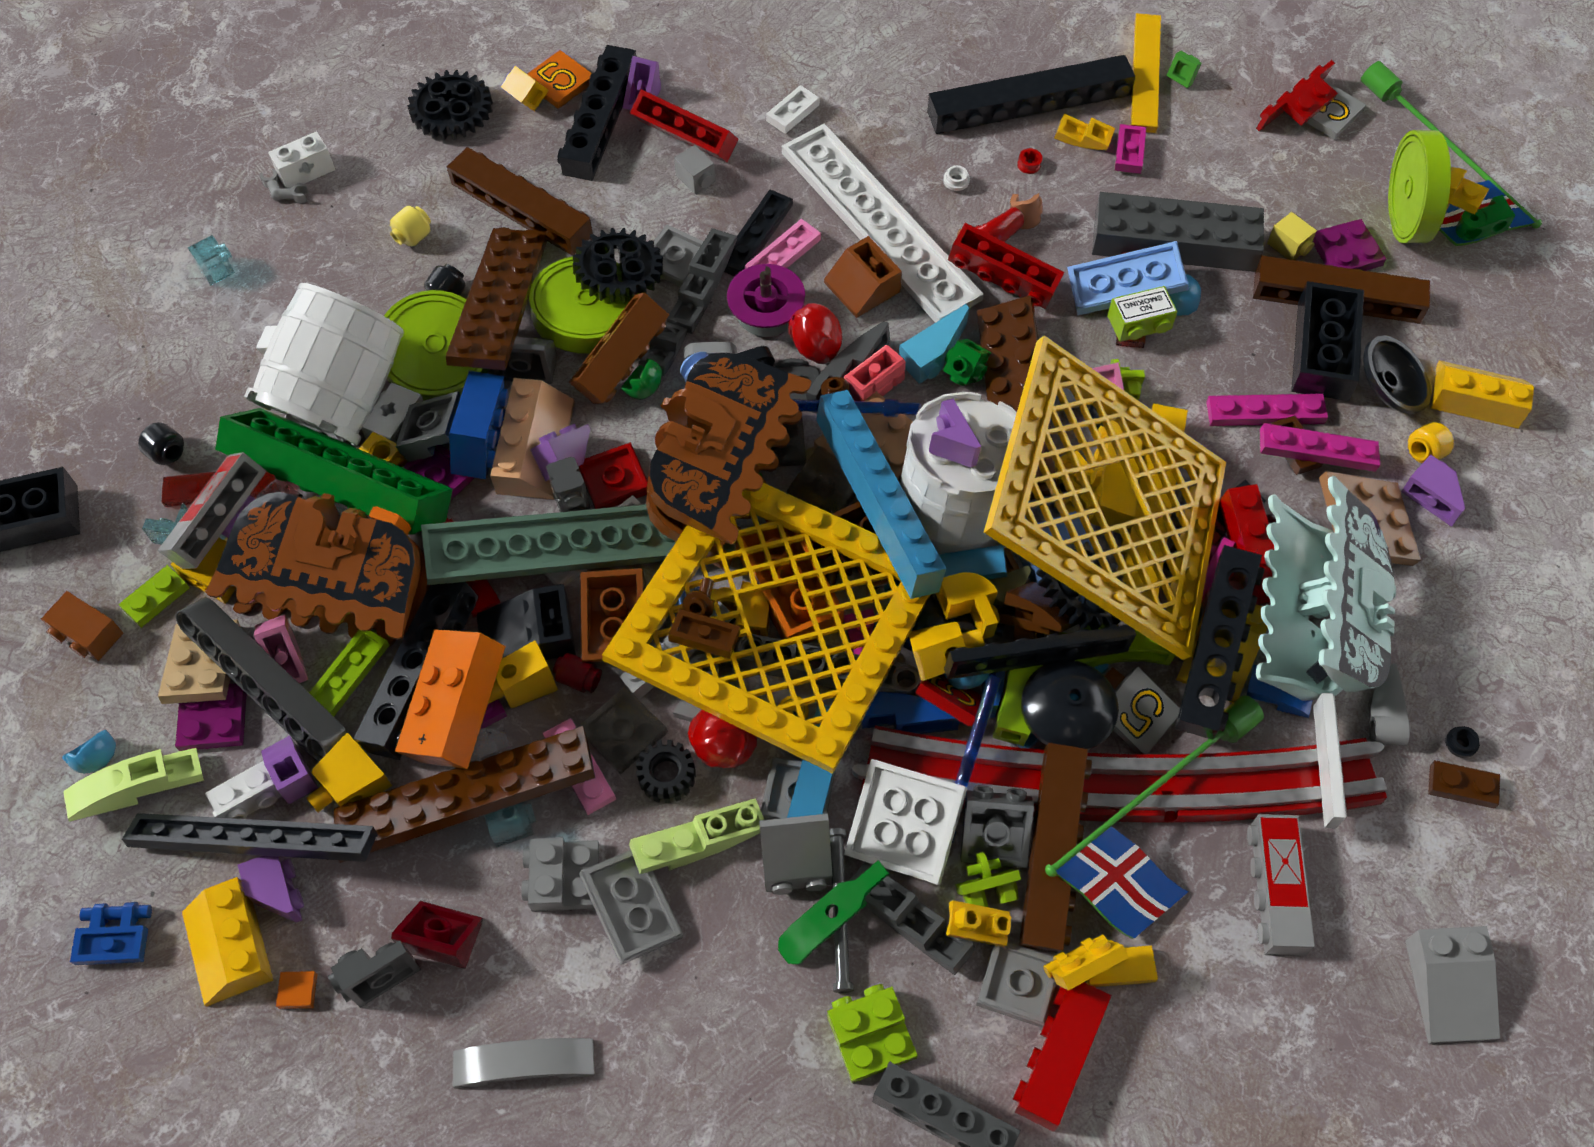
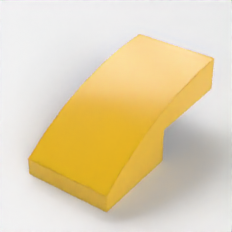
[1054,113,1115,150]

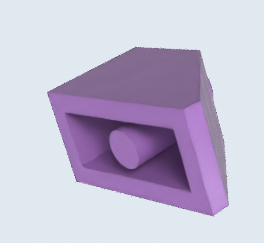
[1401,454,1465,527]

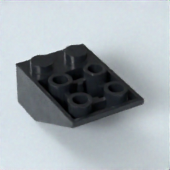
[477,584,576,660]

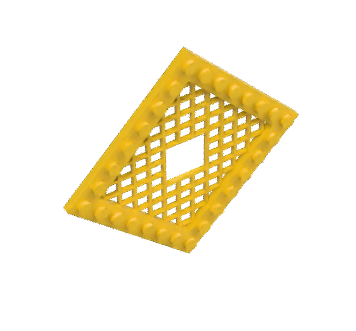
[983,335,1226,660]
[602,483,931,774]

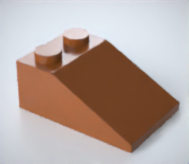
[580,568,646,662]

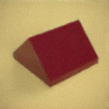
[391,901,483,969]

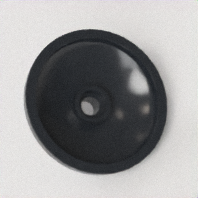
[1363,335,1431,414]
[1021,660,1119,750]

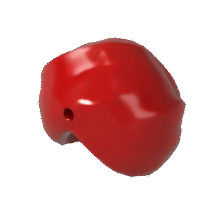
[788,303,843,364]
[688,710,758,768]

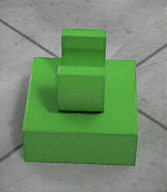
[1166,51,1202,88]

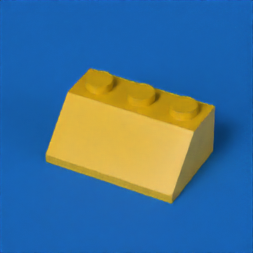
[1431,360,1534,429]
[182,877,273,1007]

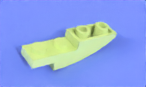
[63,748,204,822]
[629,798,764,874]

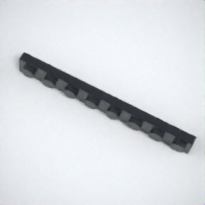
[122,813,378,862]

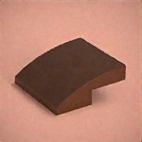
[1004,582,1079,632]

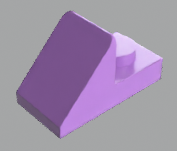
[929,398,981,467]

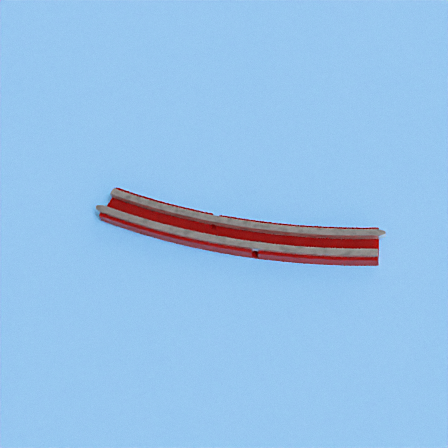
[852,725,1387,823]

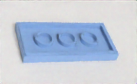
[1067,241,1189,316]

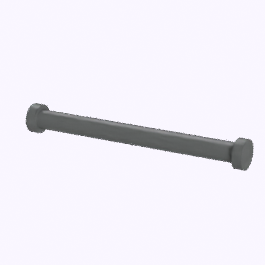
[829,828,854,993]

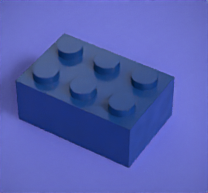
[449,371,509,479]

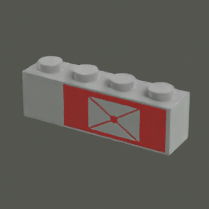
[157,452,267,569]
[1247,814,1315,956]

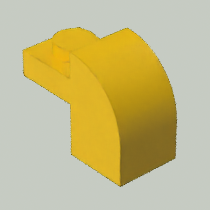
[1447,167,1489,214]
[935,572,1000,639]
[713,581,770,637]

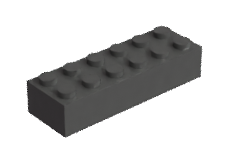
[1092,192,1264,272]

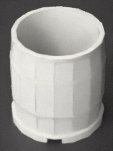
[244,283,404,447]
[900,392,1017,554]

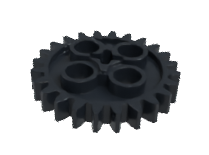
[407,70,493,140]
[573,228,663,303]
[1036,539,1127,630]

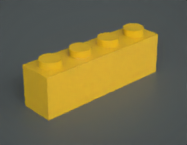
[1086,420,1142,533]

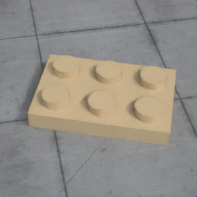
[158,619,241,704]

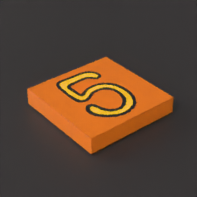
[527,50,592,109]

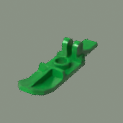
[778,860,890,964]

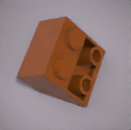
[824,236,902,318]

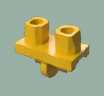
[946,900,1011,947]

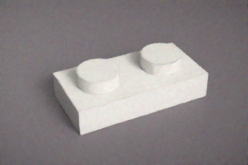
[766,85,820,134]

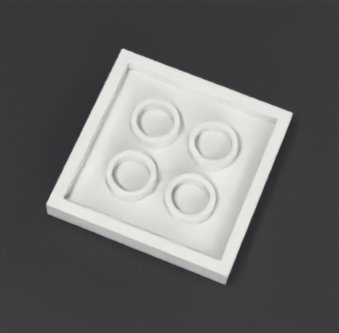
[844,759,967,885]

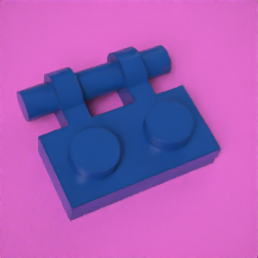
[70,902,152,965]

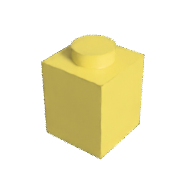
[1267,212,1317,260]

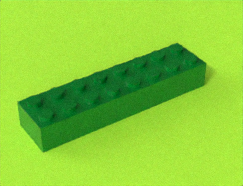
[215,408,453,535]

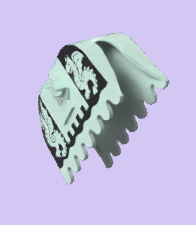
[1256,476,1396,701]

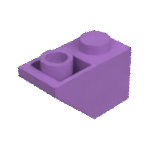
[530,424,590,481]
[261,736,318,804]
[238,856,304,922]

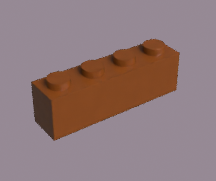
[569,292,670,404]

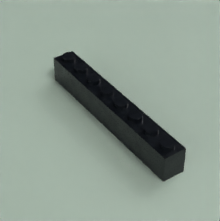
[927,55,1136,134]

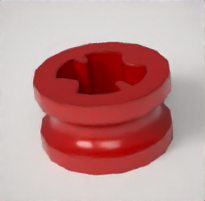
[1017,148,1043,174]

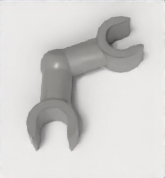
[260,169,309,204]

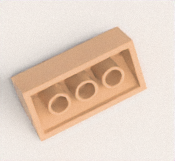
[490,378,575,500]

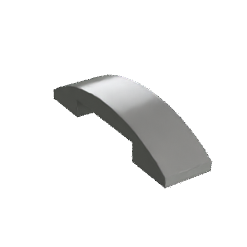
[453,1038,595,1088]

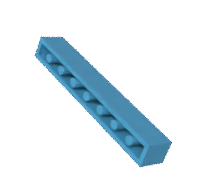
[816,390,946,599]

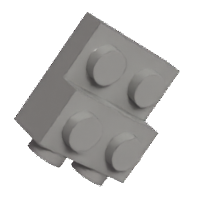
[521,837,600,911]

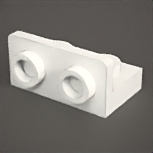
[206,761,282,819]

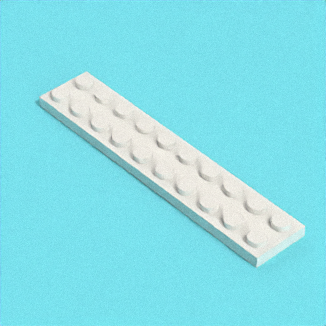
[781,123,983,323]

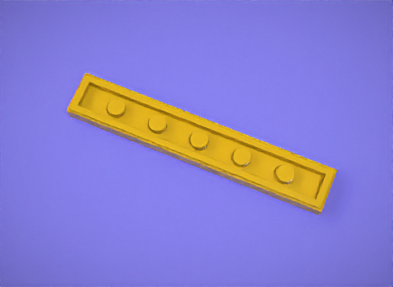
[1130,13,1161,133]

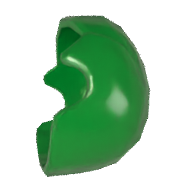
[620,358,662,400]

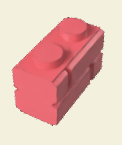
[844,345,906,406]

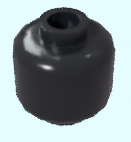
[424,263,466,296]
[138,422,184,465]

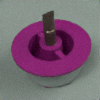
[727,264,805,337]

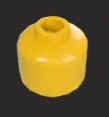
[1408,422,1454,463]

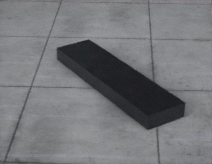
[724,189,793,276]

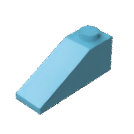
[899,304,969,384]

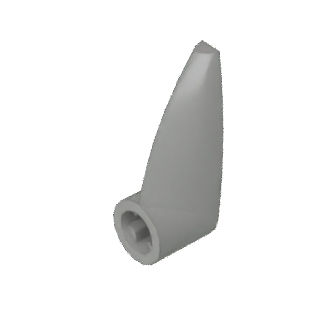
[1369,663,1410,746]

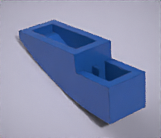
[861,692,960,734]

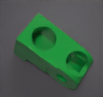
[1456,195,1516,241]

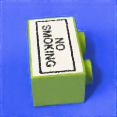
[1107,286,1177,342]

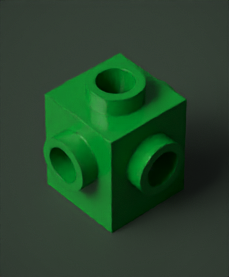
[943,339,991,386]

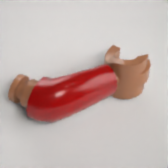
[956,193,1043,242]

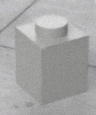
[674,145,716,194]

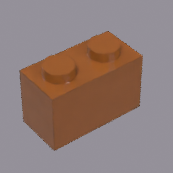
[41,591,124,661]

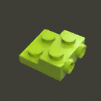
[827,984,918,1083]

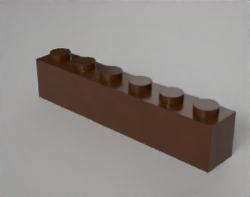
[446,147,593,256]
[1253,255,1430,324]
[1019,743,1092,953]

